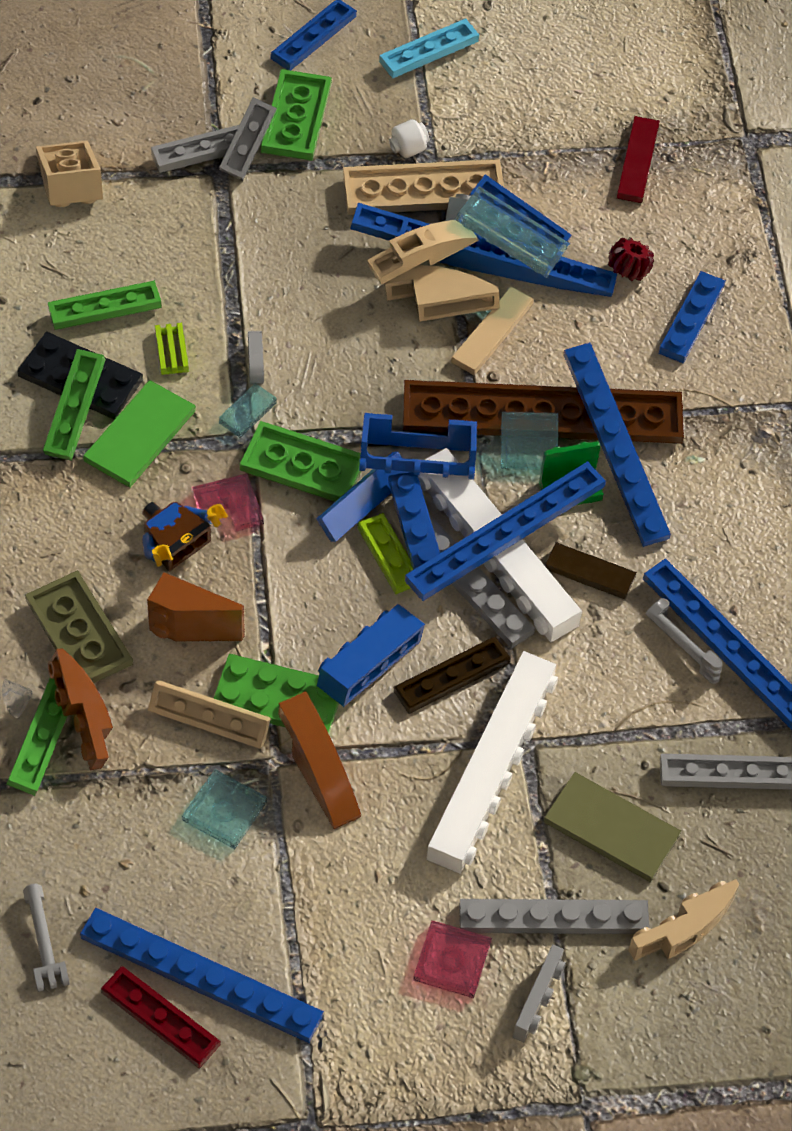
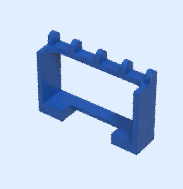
[359,413,477,480]

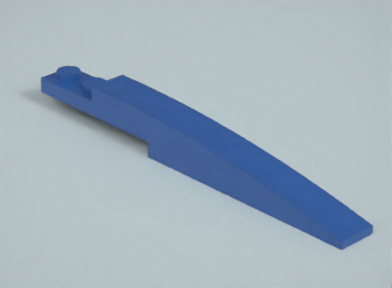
[350,203,618,297]

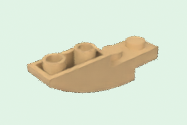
[367,220,478,285]
[628,879,739,961]

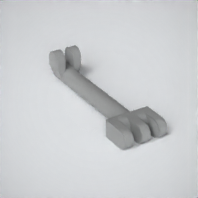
[646,598,722,684]
[23,884,70,992]

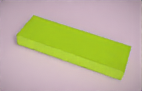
[357,513,413,595]

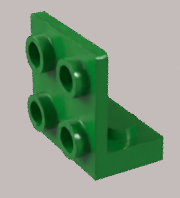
[539,441,604,505]

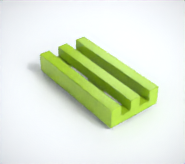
[155,322,189,375]

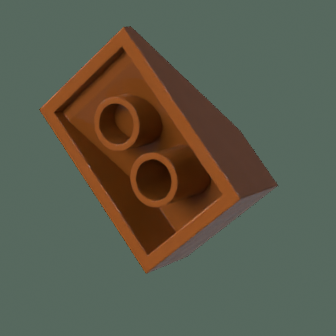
[147,572,245,642]

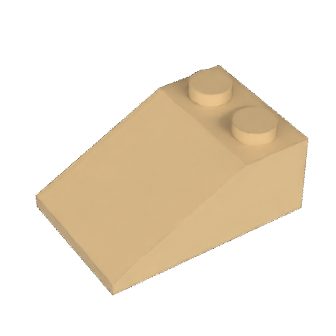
[36,140,103,207]

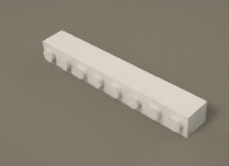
[418,448,582,642]
[426,651,558,874]

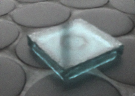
[500,412,558,470]
[182,769,267,849]

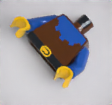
[142,502,228,572]

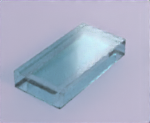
[219,383,277,438]

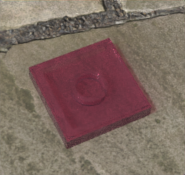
[413,920,492,998]

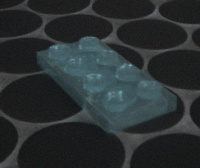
[455,186,570,278]

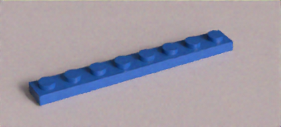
[563,343,671,547]
[405,461,606,601]
[643,558,792,730]
[80,907,324,1043]

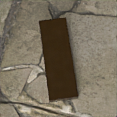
[545,542,637,600]

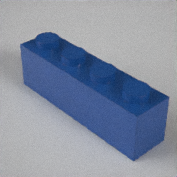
[317,604,425,707]

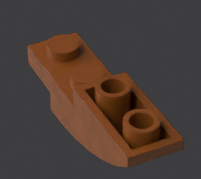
[48,648,113,770]

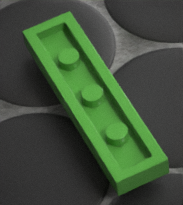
[48,280,162,330]
[43,349,106,461]
[6,678,67,796]

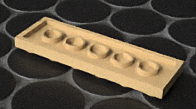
[343,159,504,215]

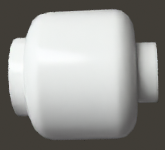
[389,119,430,158]

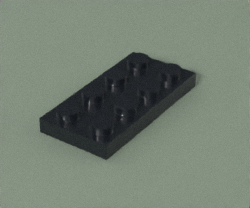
[18,331,143,420]

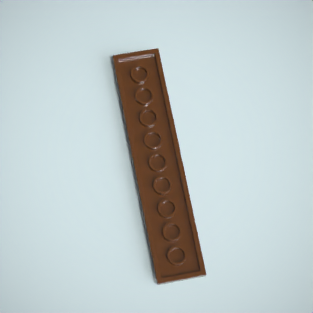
[403,380,684,444]

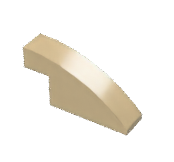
[384,265,500,322]

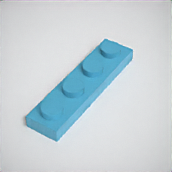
[379,18,479,79]

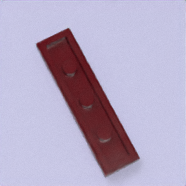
[616,116,660,204]
[101,966,221,1069]

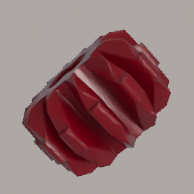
[608,237,654,281]

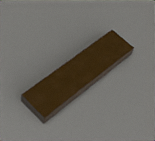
[393,636,511,714]

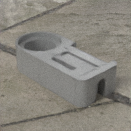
[248,331,264,384]

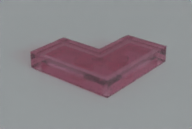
[192,473,264,531]

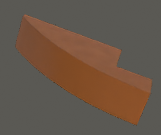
[278,691,361,829]

